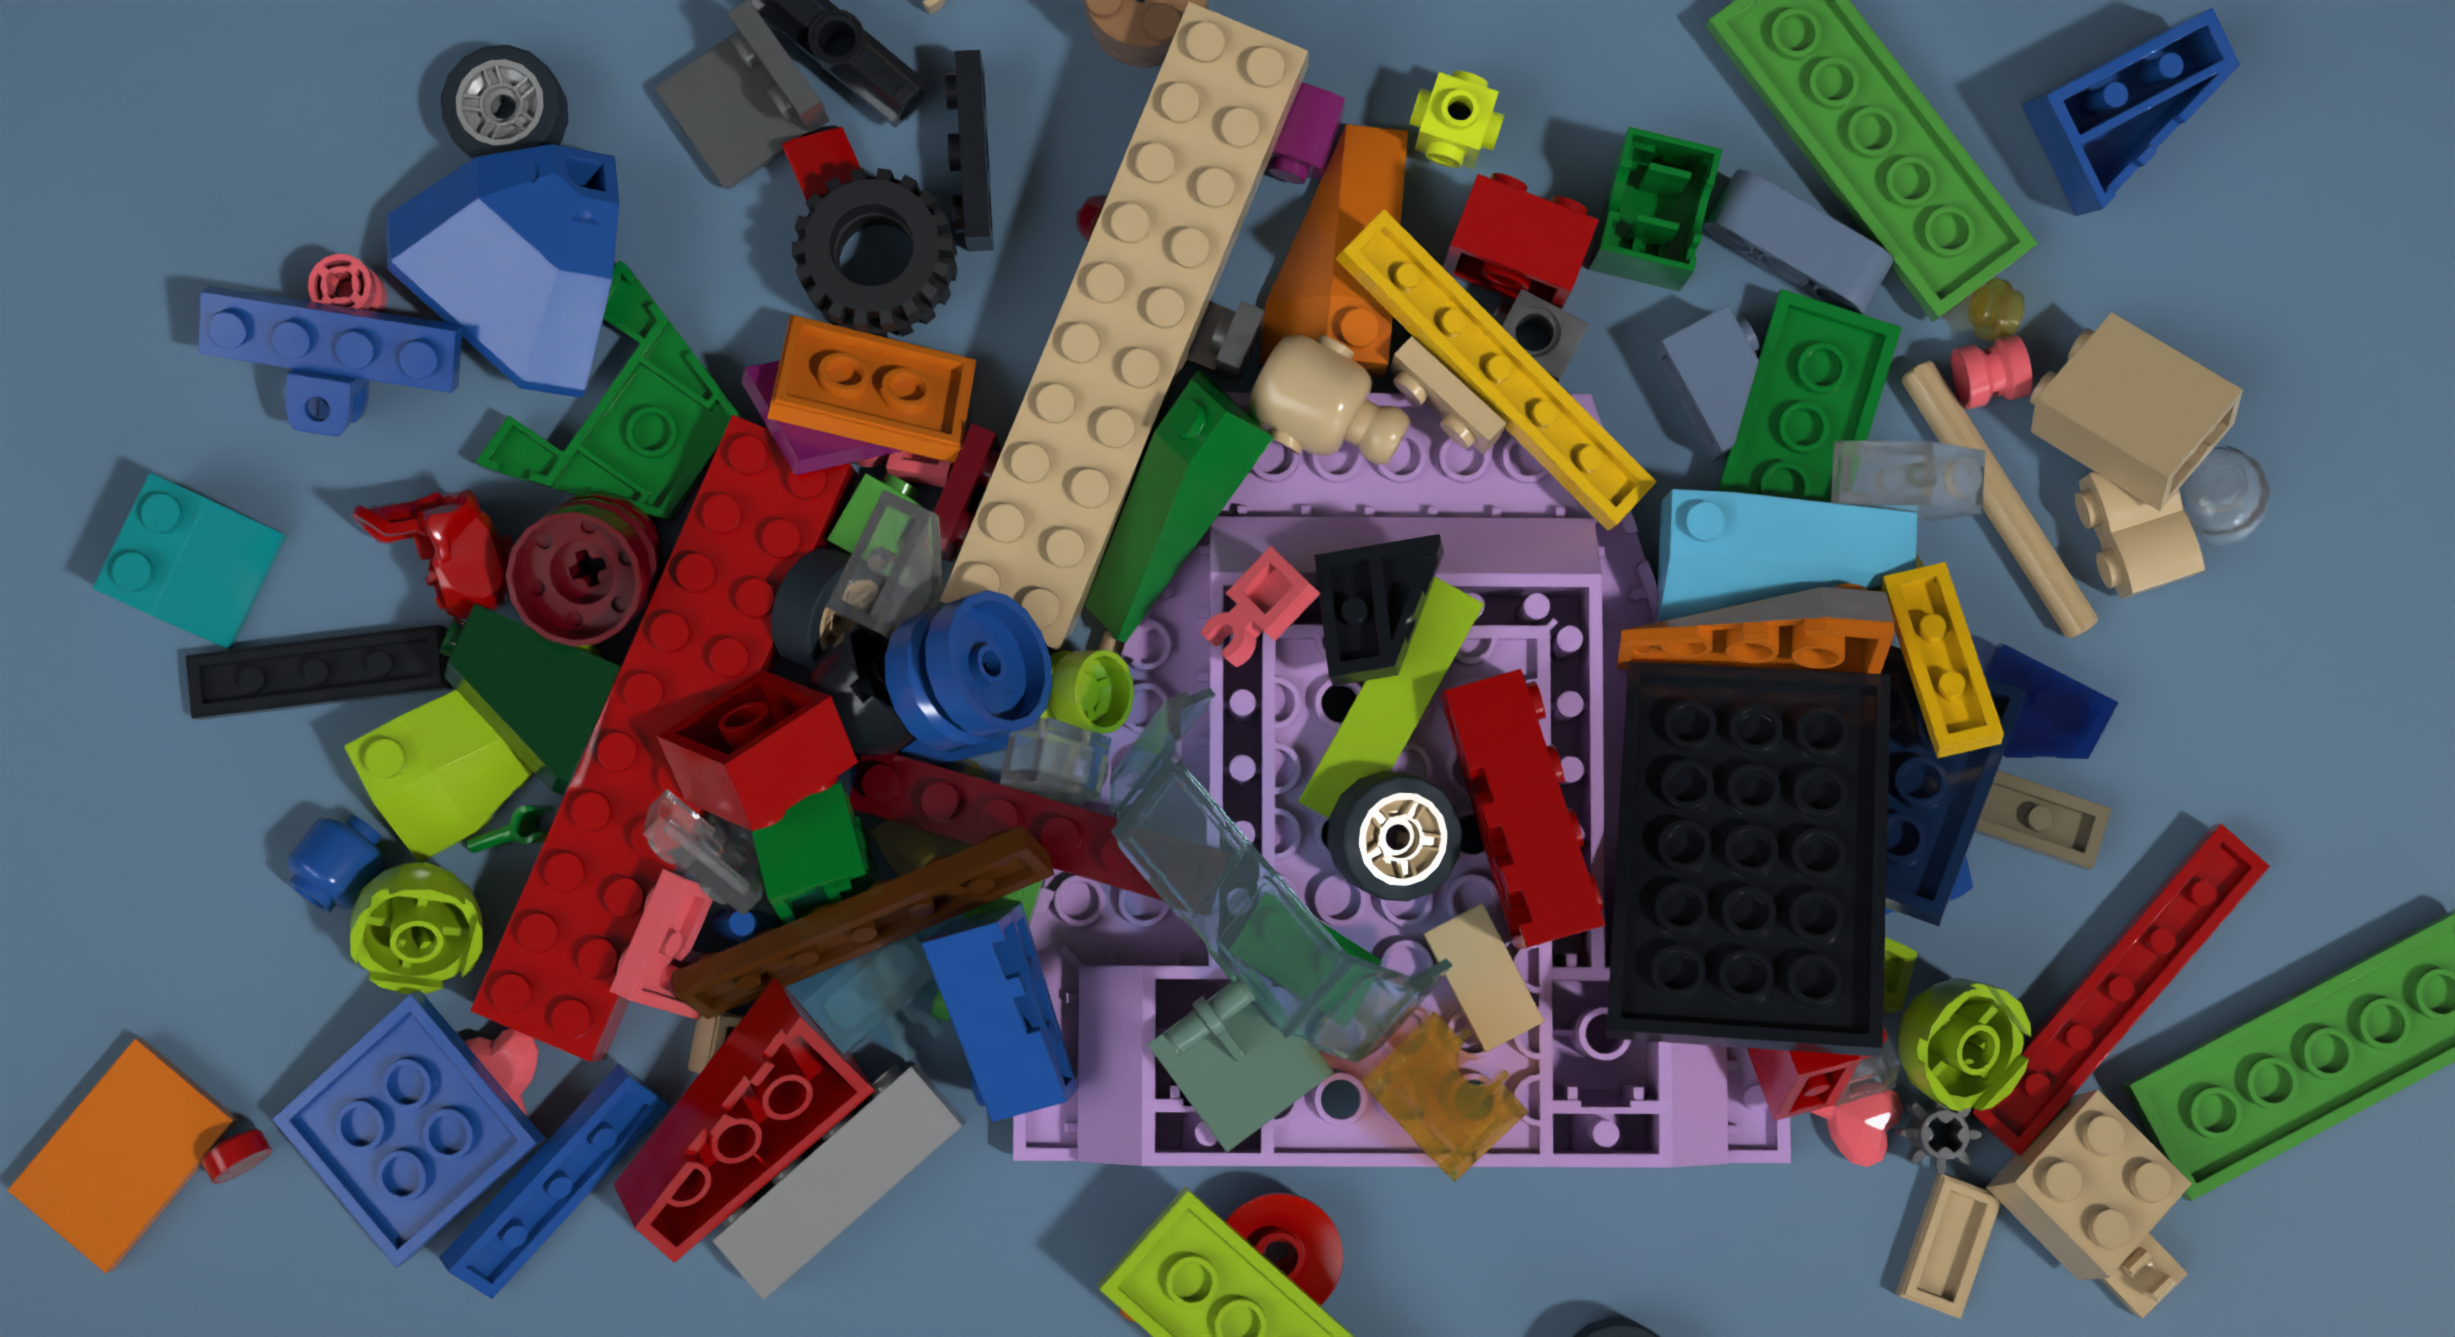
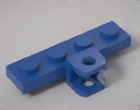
[198,286,463,437]

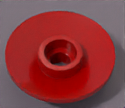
[1225,1192,1343,1305]

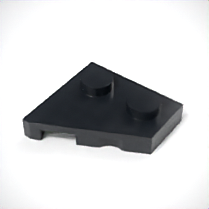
[1314,534,1444,686]

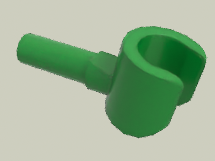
[467,805,555,854]

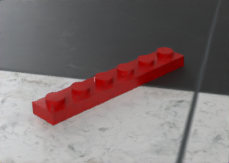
[1969,824,2270,1156]

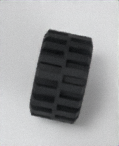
[792,168,958,338]

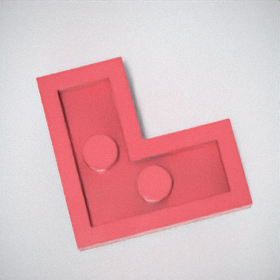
[610,869,717,1020]

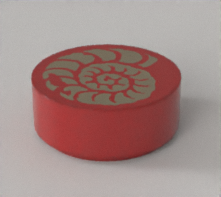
[202,1128,272,1184]

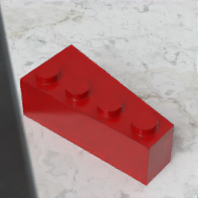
[1439,669,1605,949]
[613,977,875,1263]

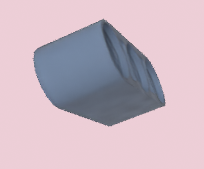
[1704,169,1894,315]

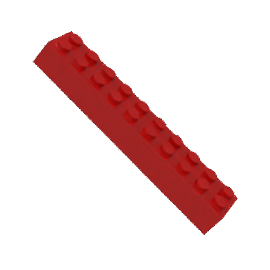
[470,414,859,1062]

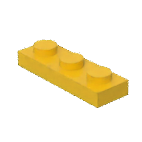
[1881,562,2004,759]

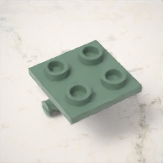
[1147,965,1334,1153]

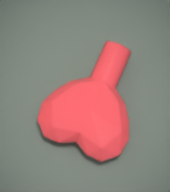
[465,1029,539,1117]
[1810,1084,1904,1167]

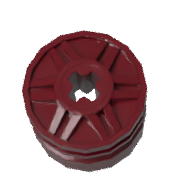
[506,492,666,647]

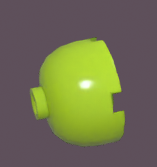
[350,862,483,994]
[1897,978,2031,1112]

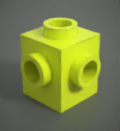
[1409,71,1505,169]

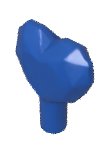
[710,908,784,943]

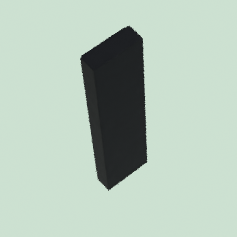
[186,625,452,720]

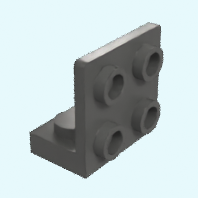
[656,0,830,189]

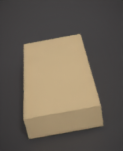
[1423,903,1545,1052]
[1895,1174,2001,1319]

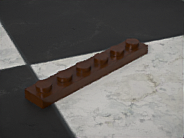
[671,826,1054,1019]

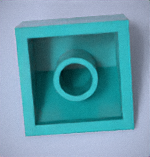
[92,472,287,650]

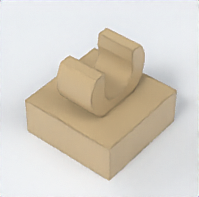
[2100,1233,2188,1319]

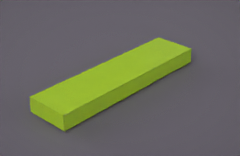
[1298,576,1484,820]

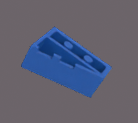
[2021,7,2240,216]
[921,902,1078,1122]

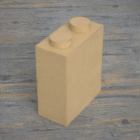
[2030,312,2243,511]

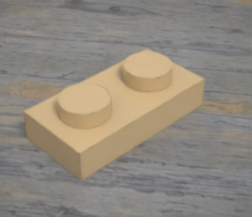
[1390,336,1506,455]

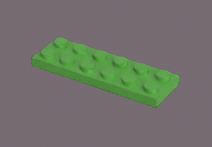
[1705,0,2038,322]
[2122,909,2455,1201]

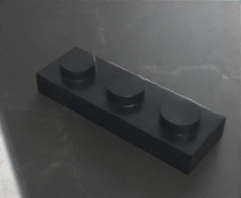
[944,50,994,252]

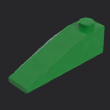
[1085,371,1274,643]

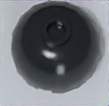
[808,625,917,756]

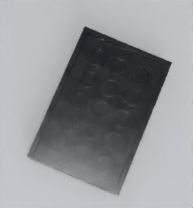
[1606,661,1891,1057]

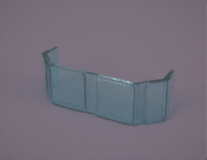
[1110,687,1453,1063]

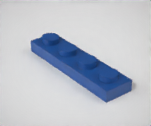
[439,1063,670,1299]

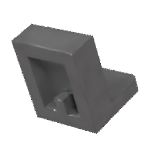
[1186,301,1265,383]

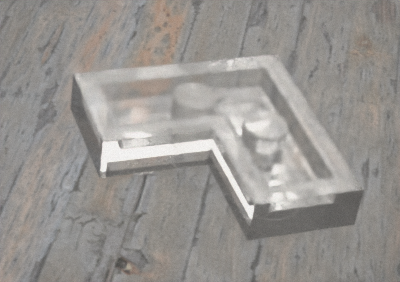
[642,789,764,916]

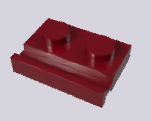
[921,423,1001,563]

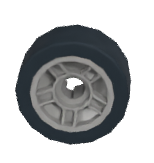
[441,45,569,159]

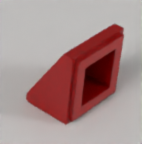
[781,126,861,201]

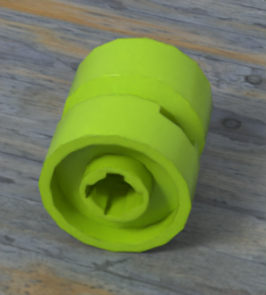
[1026,649,1134,734]

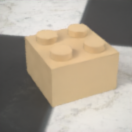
[1986,1090,2192,1281]

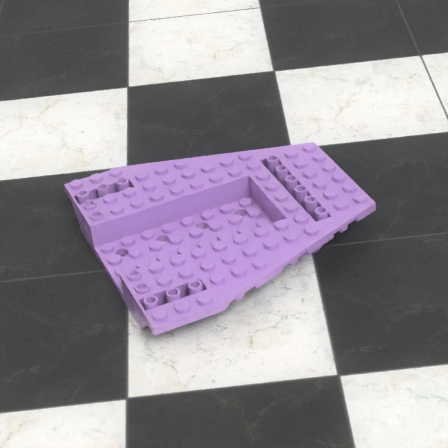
[1013,392,1791,1168]

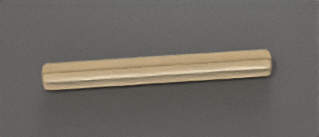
[1902,360,2098,638]

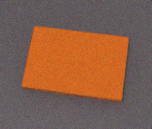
[767,315,976,463]
[7,1038,239,1273]

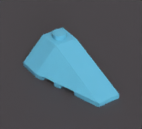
[1656,489,1917,623]

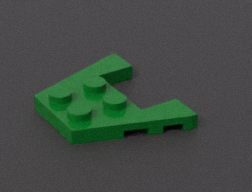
[475,260,743,522]

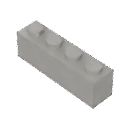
[712,1064,967,1301]

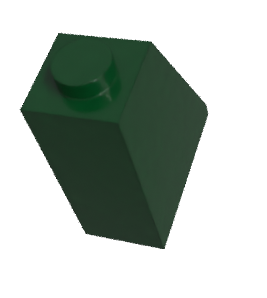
[439,604,621,796]

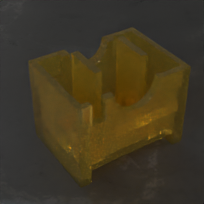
[1356,1010,1529,1182]

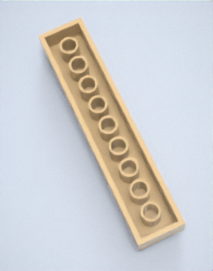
[940,1,1309,651]

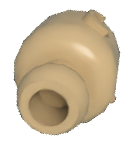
[1248,335,1411,465]

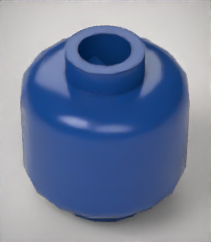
[287,814,386,913]

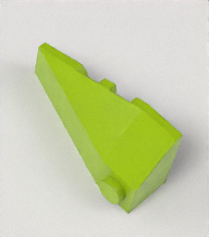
[344,644,615,862]

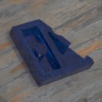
[1984,643,2119,759]

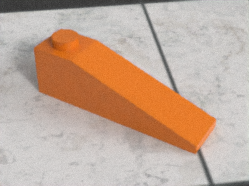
[1259,124,1408,378]
[1616,584,1894,674]

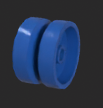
[885,590,1052,752]

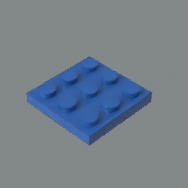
[272,990,545,1268]

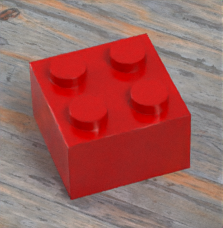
[1443,173,1599,309]
[657,670,858,832]

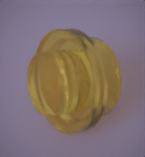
[1968,278,2024,342]

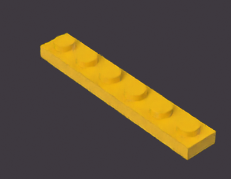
[1335,209,1657,531]

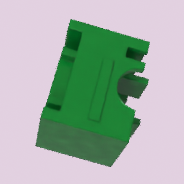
[1589,127,1722,292]
[751,782,880,925]

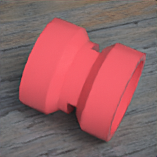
[308,254,387,313]
[1950,335,2033,410]

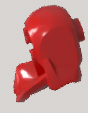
[352,489,514,620]

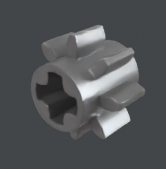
[1895,1098,1982,1175]

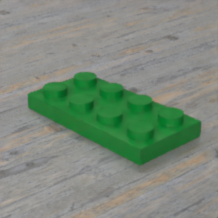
[1715,289,1902,505]

